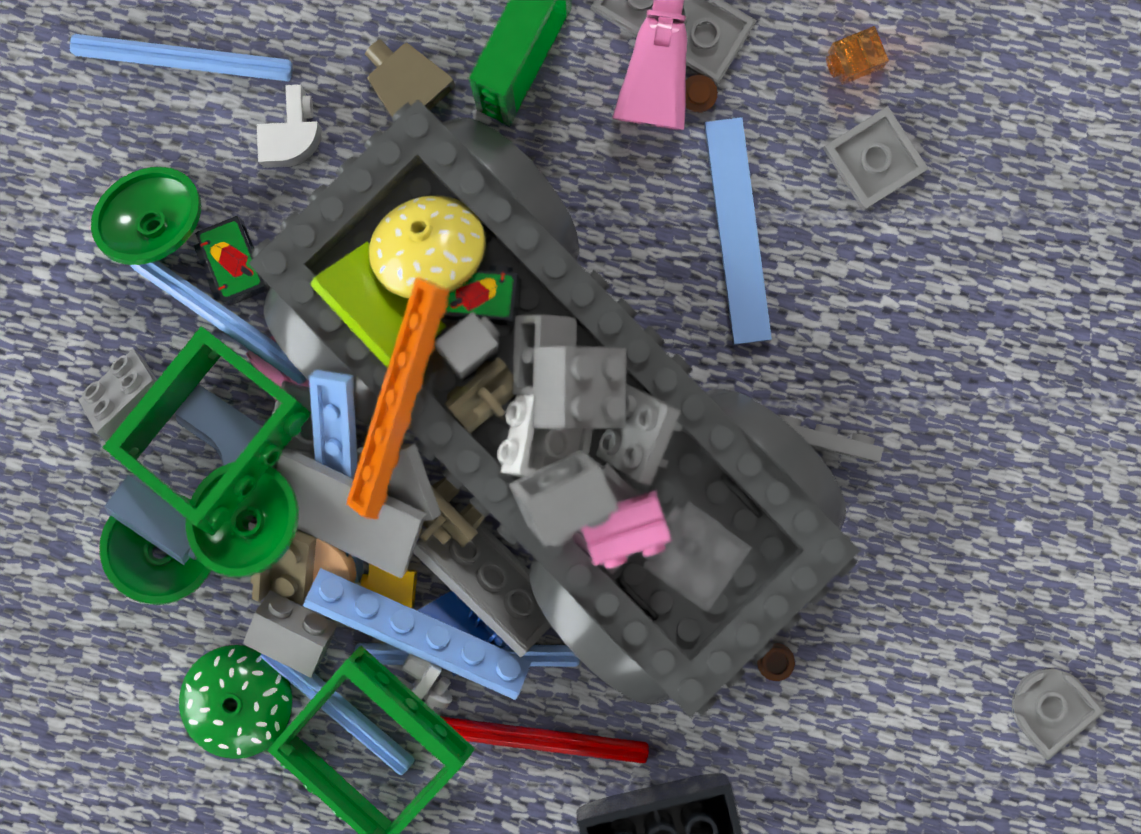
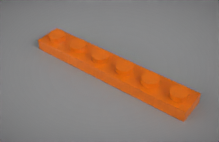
[346,277,449,520]

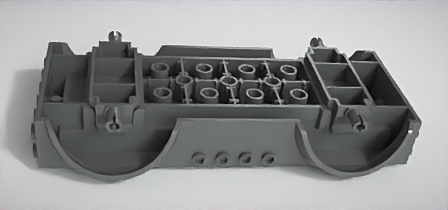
[248,100,861,718]

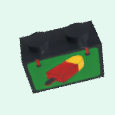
[194,216,270,306]
[441,265,522,326]

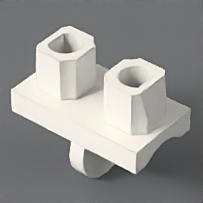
[395,654,452,710]

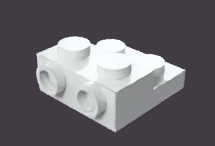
[498,395,594,478]

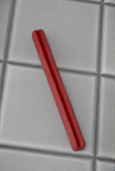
[440,716,649,764]

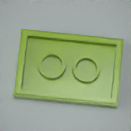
[310,242,446,368]

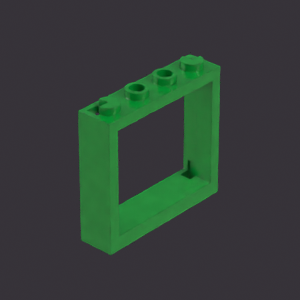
[469,0,571,127]
[102,326,312,536]
[267,646,475,834]

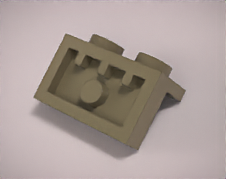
[250,529,316,606]

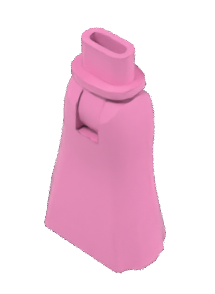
[612,0,687,130]

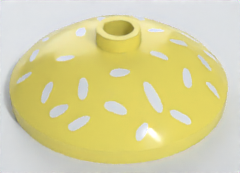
[369,195,485,298]

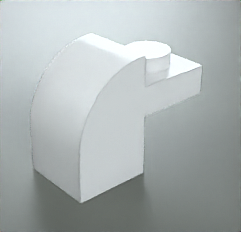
[257,85,322,168]

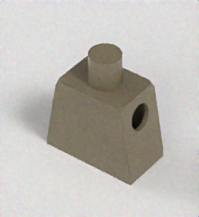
[365,39,456,118]

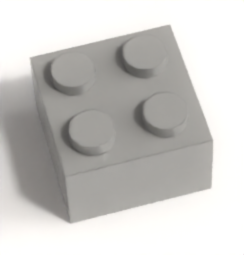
[533,346,626,429]
[509,450,619,546]

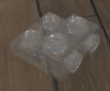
[641,502,752,612]

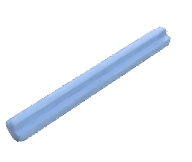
[261,653,414,775]

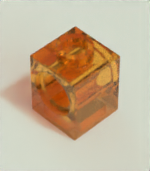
[826,26,889,85]

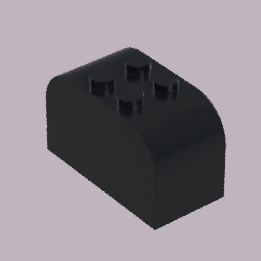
[576,773,743,834]

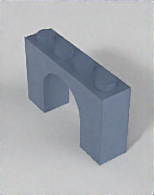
[105,384,262,565]

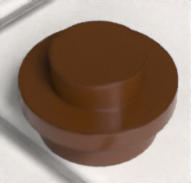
[686,75,718,113]
[757,643,795,681]

